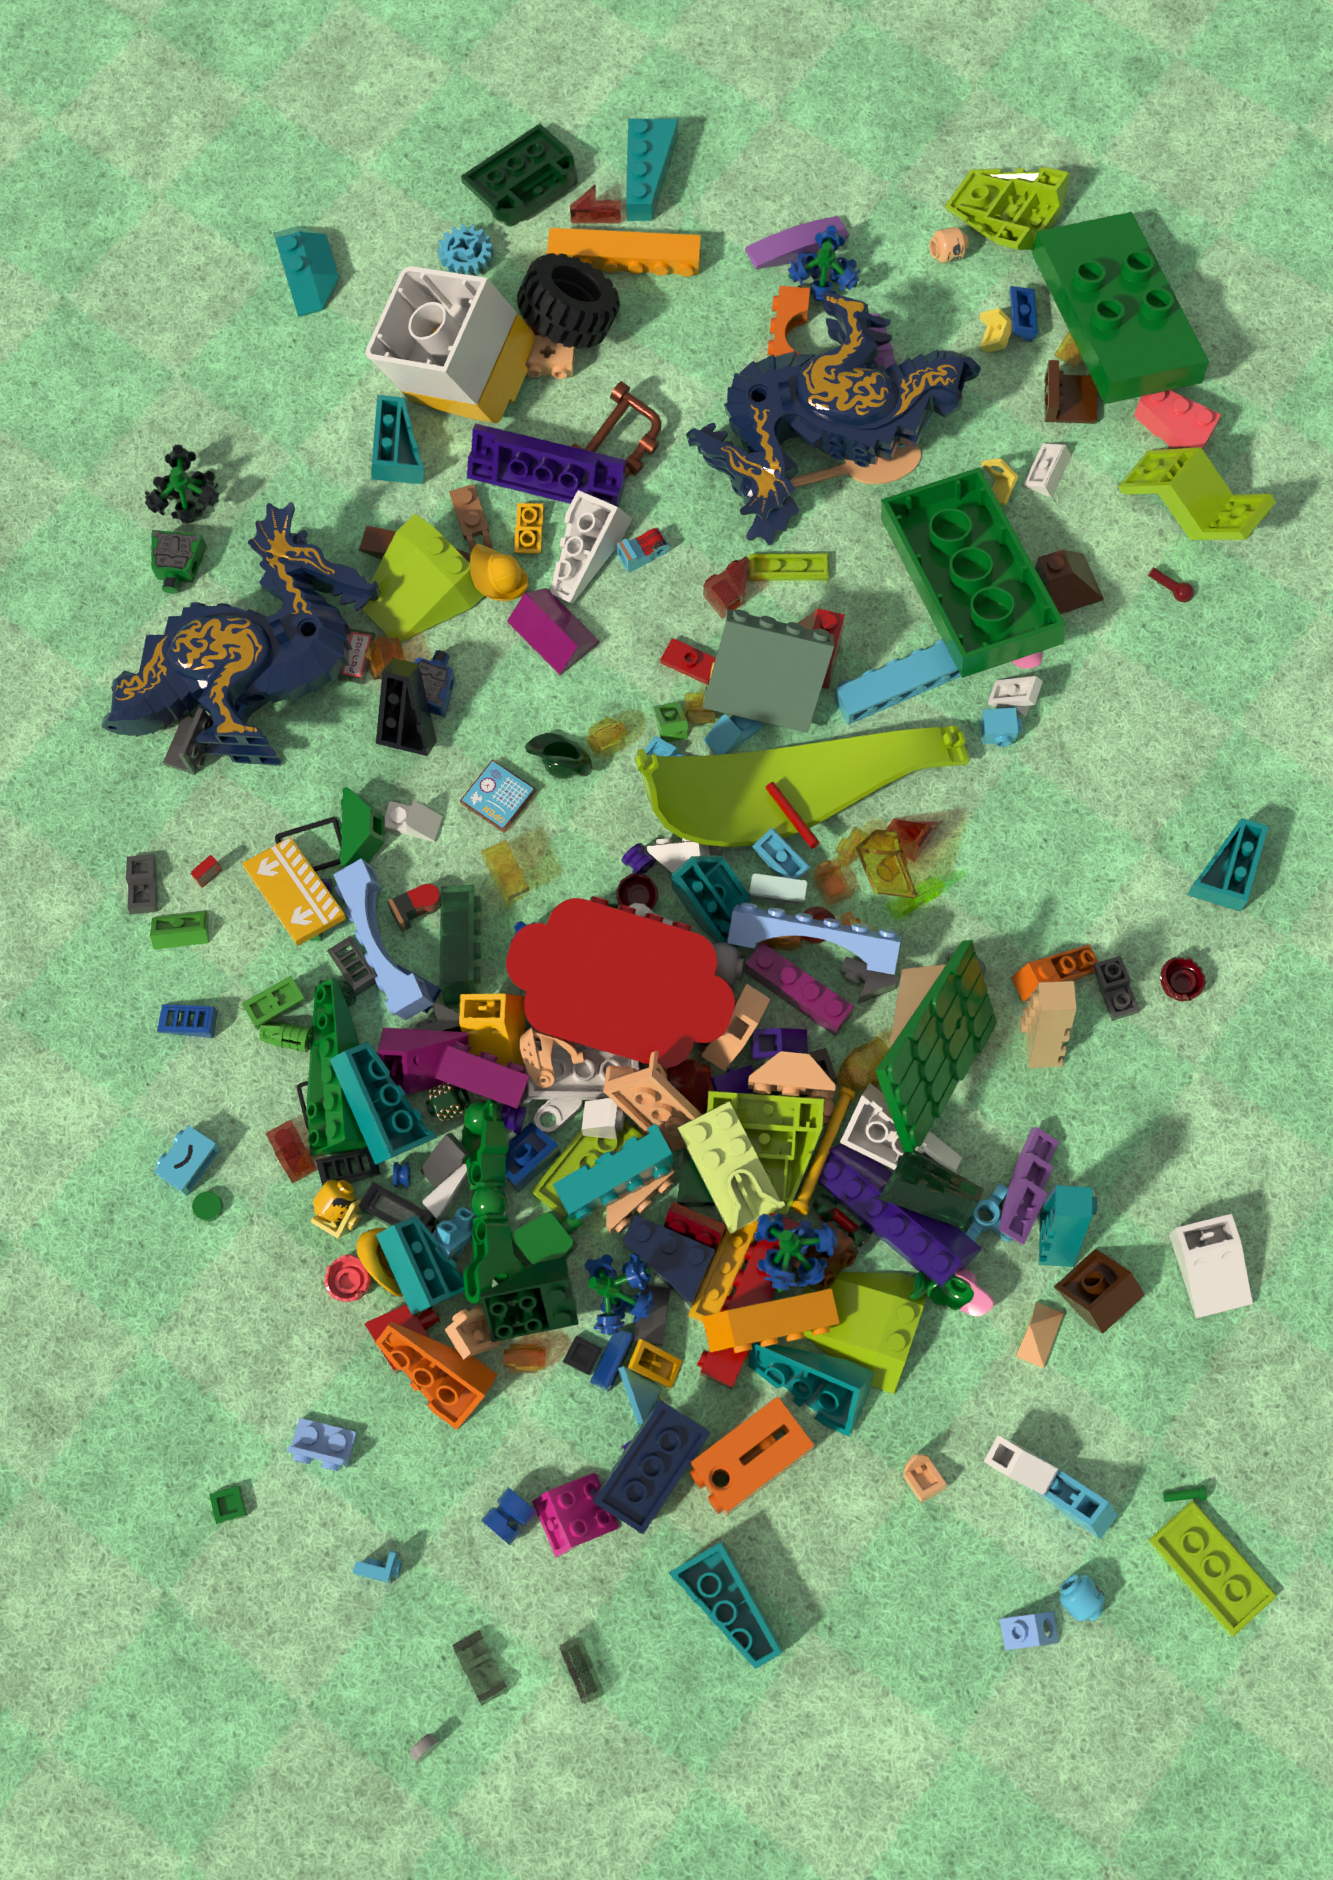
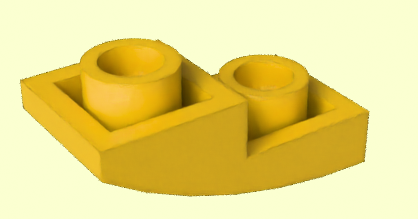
[514,503,544,554]

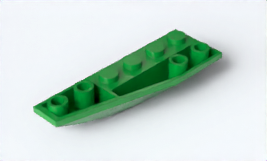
[306,978,367,1157]

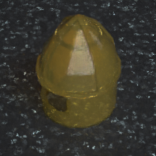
[836,1037,889,1091]

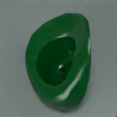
[525,733,592,779]

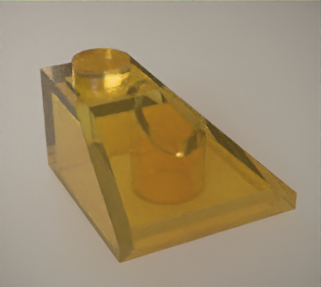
[855,829,918,899]

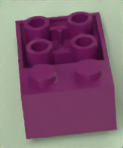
[378,1027,469,1095]

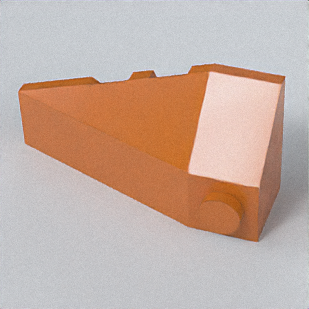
[375,1322,498,1430]

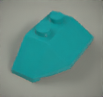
[273,226,339,317]
[671,855,750,948]

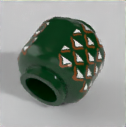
[426,1082,470,1122]

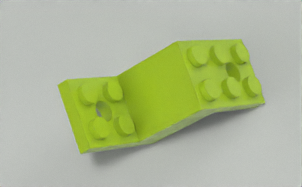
[1118,447,1276,540]

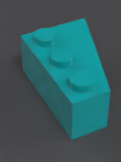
[371,395,425,484]
[376,1215,465,1315]

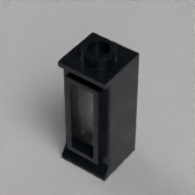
[358,1181,436,1234]

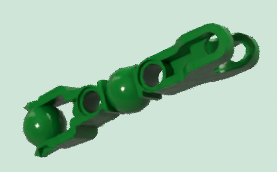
[461,1098,526,1304]

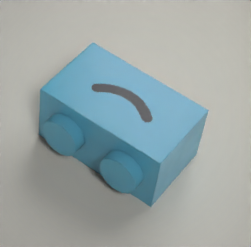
[154,1125,221,1196]

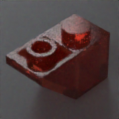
[703,556,749,619]

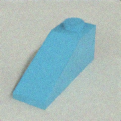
[1035,1455,1118,1540]

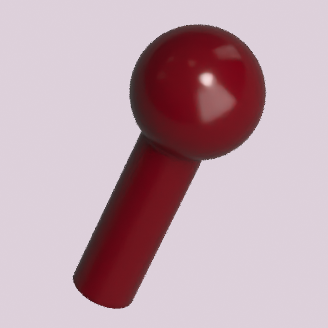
[1147,567,1194,602]

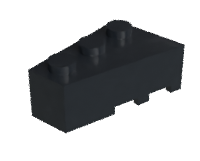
[376,658,436,756]

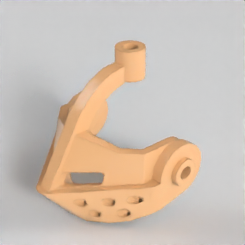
[520,1027,585,1088]

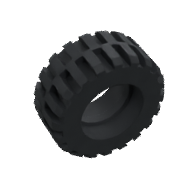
[517,253,620,349]

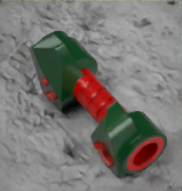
[812,1193,873,1248]

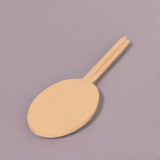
[790,445,921,488]

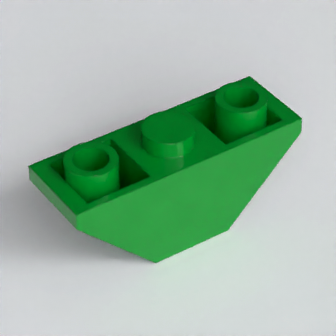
[339,787,385,867]

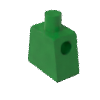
[511,1211,583,1265]

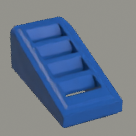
[157,1004,218,1038]

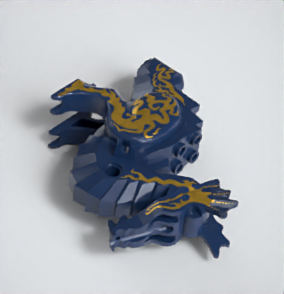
[686,291,981,545]
[102,502,382,766]

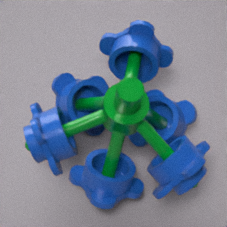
[788,225,861,302]
[754,1213,838,1292]
[585,1253,654,1336]

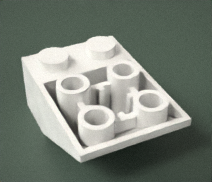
[1169,1214,1253,1319]

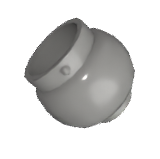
[713,942,745,987]

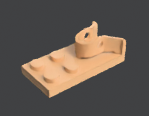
[603,1051,702,1152]

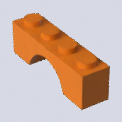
[768,286,810,357]

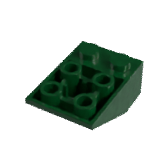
[480,1257,579,1342]

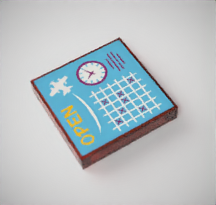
[460,759,536,833]

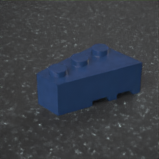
[623,1215,715,1308]

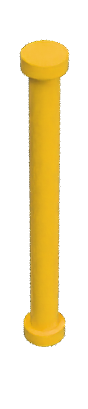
[791,1087,856,1215]

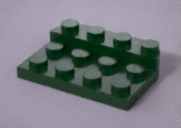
[461,123,578,226]

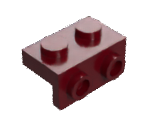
[664,1202,726,1253]

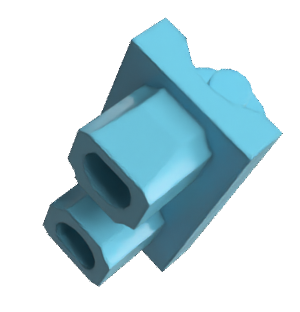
[432,1207,475,1258]

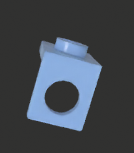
[1000,1611,1059,1650]

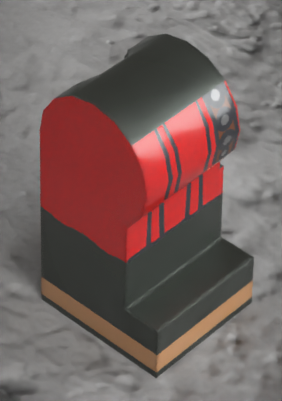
[387,884,442,932]

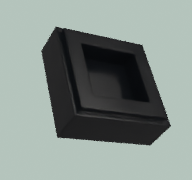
[563,1336,602,1376]

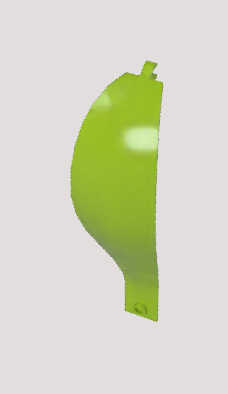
[635,726,969,847]

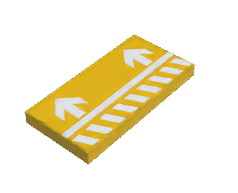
[242,837,346,946]

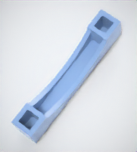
[333,858,434,1021]
[727,903,902,975]

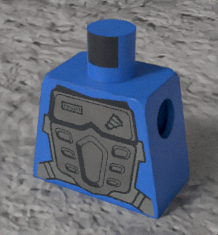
[414,650,455,718]

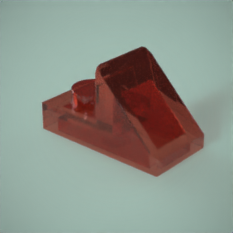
[570,185,621,223]
[265,1119,318,1184]

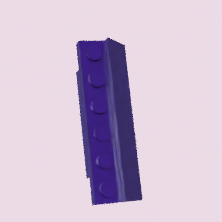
[467,423,627,508]
[817,1143,982,1288]

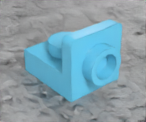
[353,1550,402,1584]

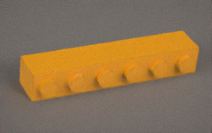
[547,228,701,277]

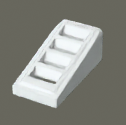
[422,1164,468,1223]

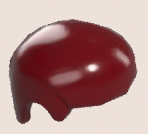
[616,873,658,910]

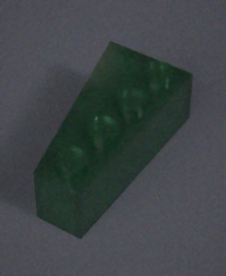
[439,885,482,1009]

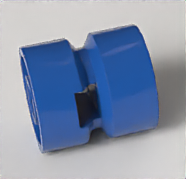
[481,1487,538,1546]

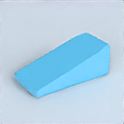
[752,828,810,879]

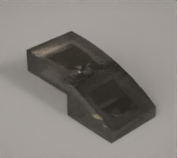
[452,1630,509,1705]

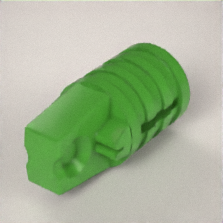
[259,1022,312,1053]

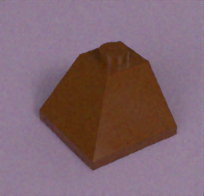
[1035,549,1104,614]

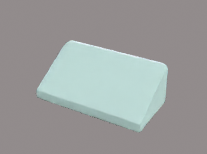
[750,873,807,907]

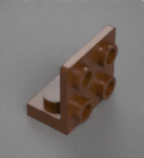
[1044,360,1097,424]

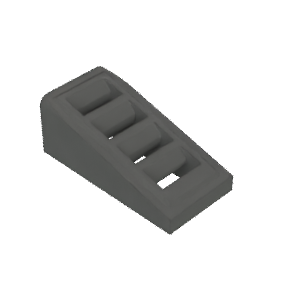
[327,936,377,996]

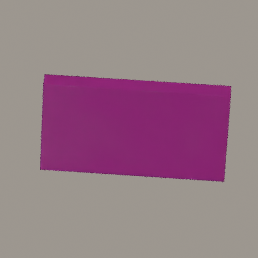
[507,588,600,675]

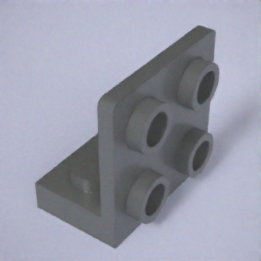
[163,707,213,775]

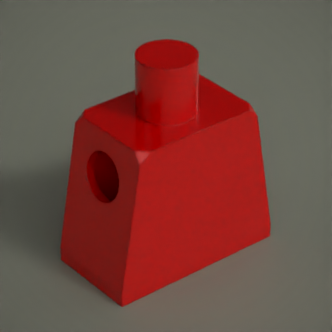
[365,1305,440,1374]

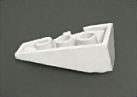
[550,490,632,604]

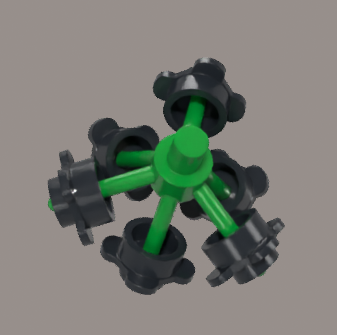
[144,444,220,524]

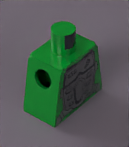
[151,530,207,594]

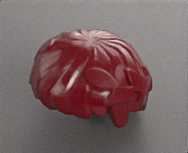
[1160,957,1206,1001]

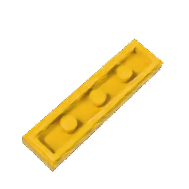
[688,1220,758,1323]

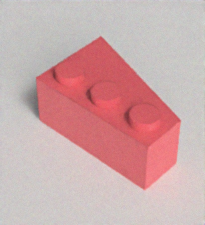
[1134,390,1221,450]

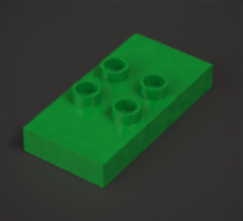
[1032,212,1209,404]
[881,467,1066,678]

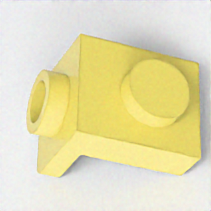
[979,308,1013,353]

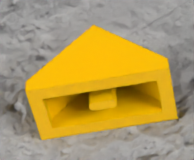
[628,1339,682,1388]

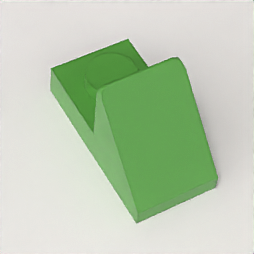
[653,701,689,743]

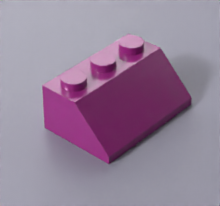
[434,1041,529,1108]

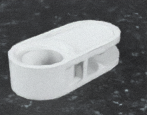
[534,1099,583,1135]

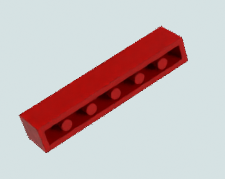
[697,1213,800,1390]

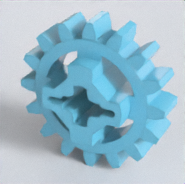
[438,224,493,275]

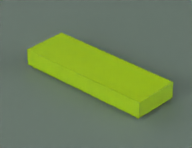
[749,553,829,581]

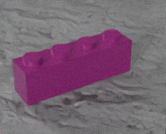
[745,942,854,1037]

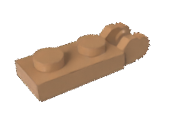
[449,484,493,552]

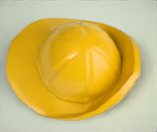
[470,544,529,601]
[356,1227,403,1297]

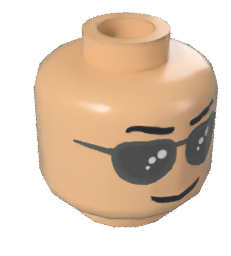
[929,227,969,263]

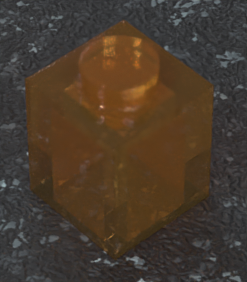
[364,636,407,680]

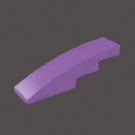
[745,216,849,269]
[999,1127,1059,1245]

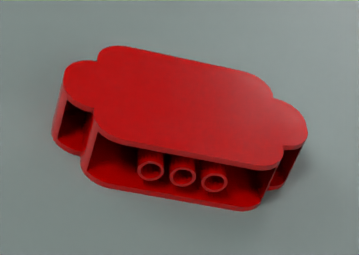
[506,896,735,1068]

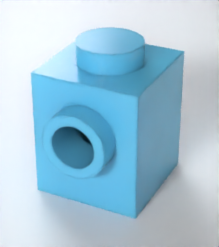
[981,708,1022,747]

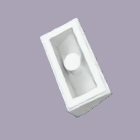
[1023,443,1071,497]

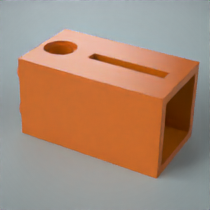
[689,1396,815,1516]

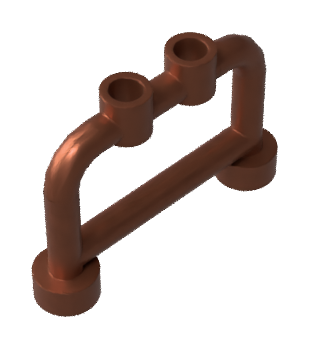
[571,381,662,477]

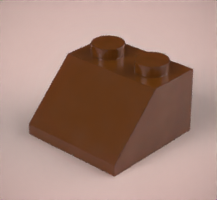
[1054,1248,1145,1334]

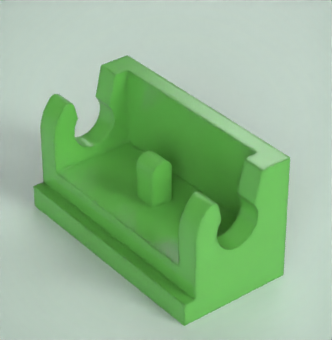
[242,975,306,1030]

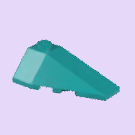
[748,1342,874,1436]

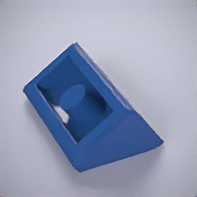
[1009,286,1038,342]
[590,1330,634,1391]

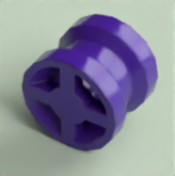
[621,843,657,875]
[500,1104,527,1134]

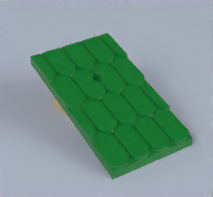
[875,940,997,1152]

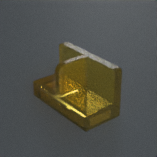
[481,840,529,908]

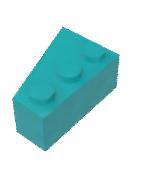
[1187,818,1269,912]

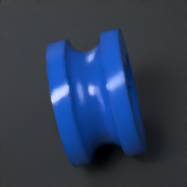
[393,1161,410,1188]

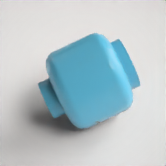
[1059,1574,1105,1621]

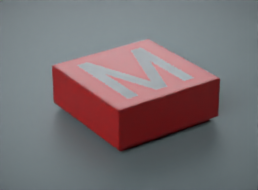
[190,855,222,888]

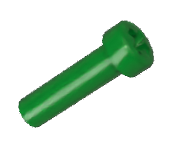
[1162,1485,1207,1502]

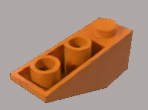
[1011,945,1098,1002]

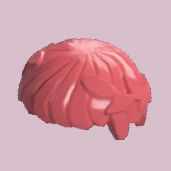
[324,1254,371,1302]

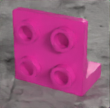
[532,1473,619,1557]

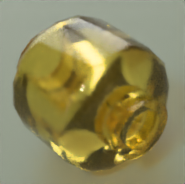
[586,717,628,757]

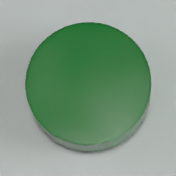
[192,1191,223,1222]

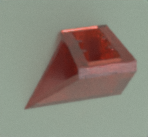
[879,818,943,863]

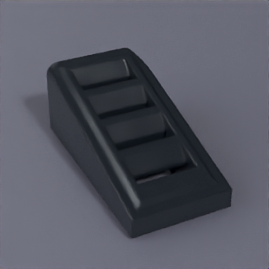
[316,1148,381,1186]

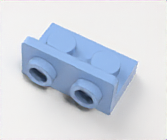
[287,1418,357,1472]

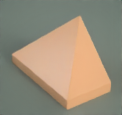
[1016,1302,1064,1368]

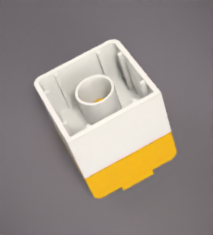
[366,266,535,424]

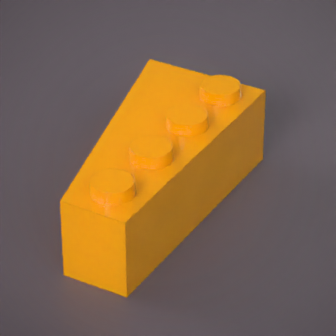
[702,1288,840,1353]

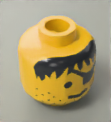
[313,1180,356,1223]

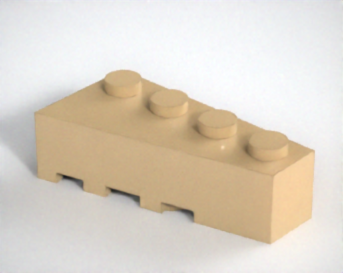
[1019,981,1077,1068]

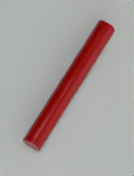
[765,782,820,849]

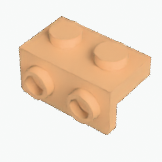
[445,1303,504,1359]

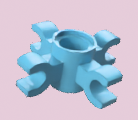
[951,1183,1012,1243]

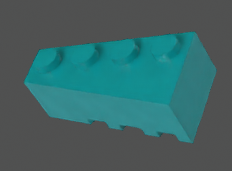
[626,119,678,221]
[330,1042,437,1165]
[1039,1185,1097,1267]
[668,1542,785,1669]

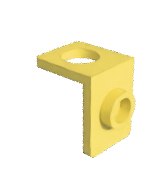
[981,458,1018,506]
[311,1199,362,1238]

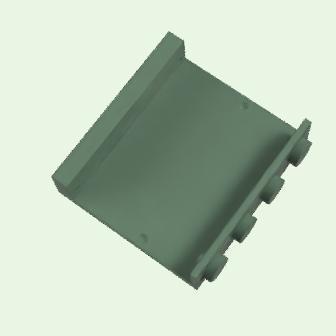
[703,609,834,733]

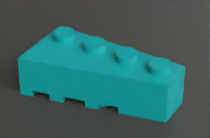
[553,1123,674,1220]

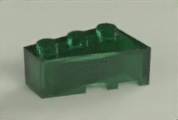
[878,1150,984,1229]

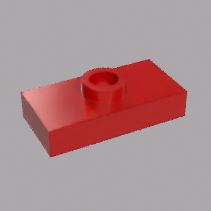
[660,638,716,685]

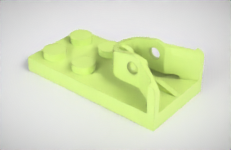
[677,1101,785,1233]

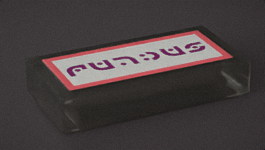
[338,629,377,685]

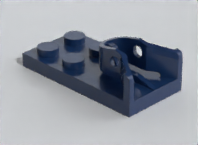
[590,1398,711,1534]

